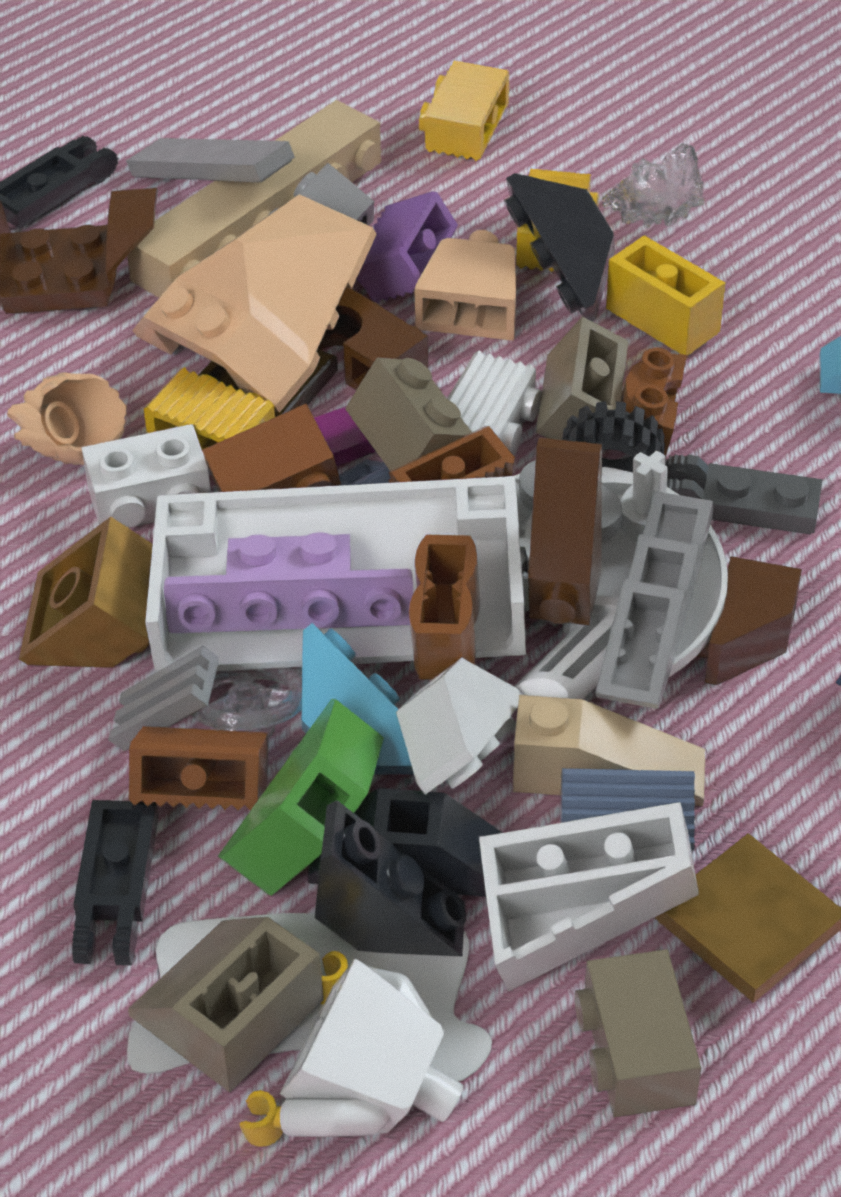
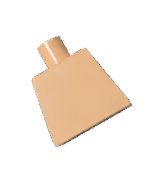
[415,230,516,341]

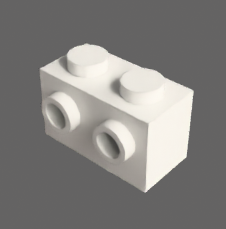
[81,424,211,528]

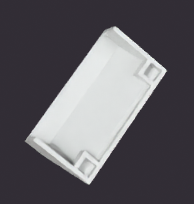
[145,476,526,673]

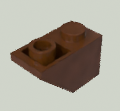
[697,556,802,685]

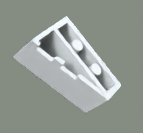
[479,802,699,992]

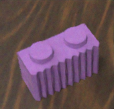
[357,191,458,303]

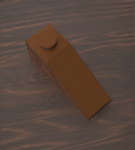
[528,437,602,626]

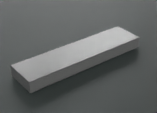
[126,138,295,182]

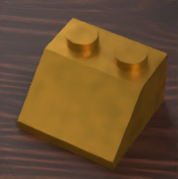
[19,516,153,668]

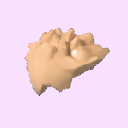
[7,372,127,465]

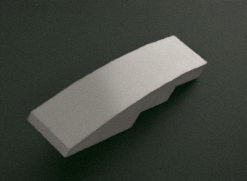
[596,491,713,709]

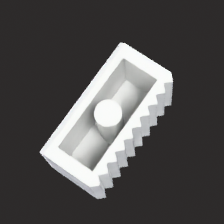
[447,350,542,456]

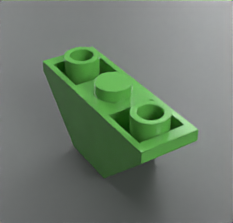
[217,699,384,896]

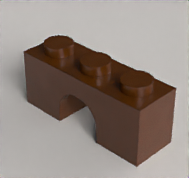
[317,288,428,390]

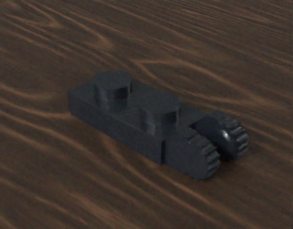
[0,135,119,229]
[72,800,159,966]

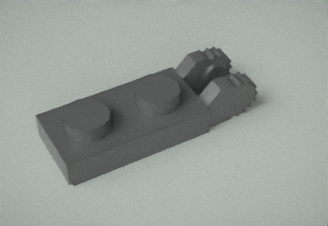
[665,454,823,535]

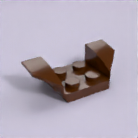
[0,187,158,314]

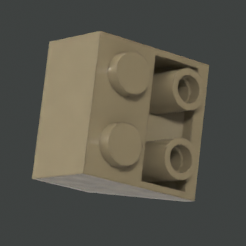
[128,917,323,1093]

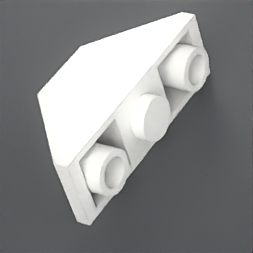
[396,658,522,795]

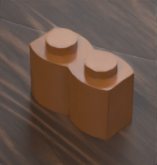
[409,534,480,680]

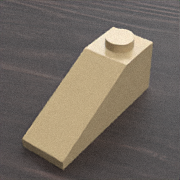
[513,695,705,806]

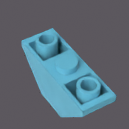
[301,623,414,775]

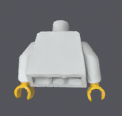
[239,951,463,1147]

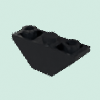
[504,173,615,321]
[308,788,503,897]
[314,800,466,957]

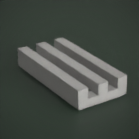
[108,646,219,751]

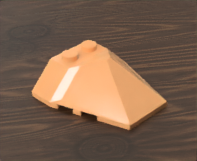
[132,194,377,413]

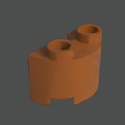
[621,347,687,459]

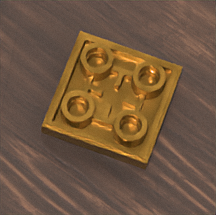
[655,833,841,1003]

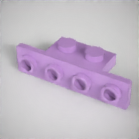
[164,532,413,633]

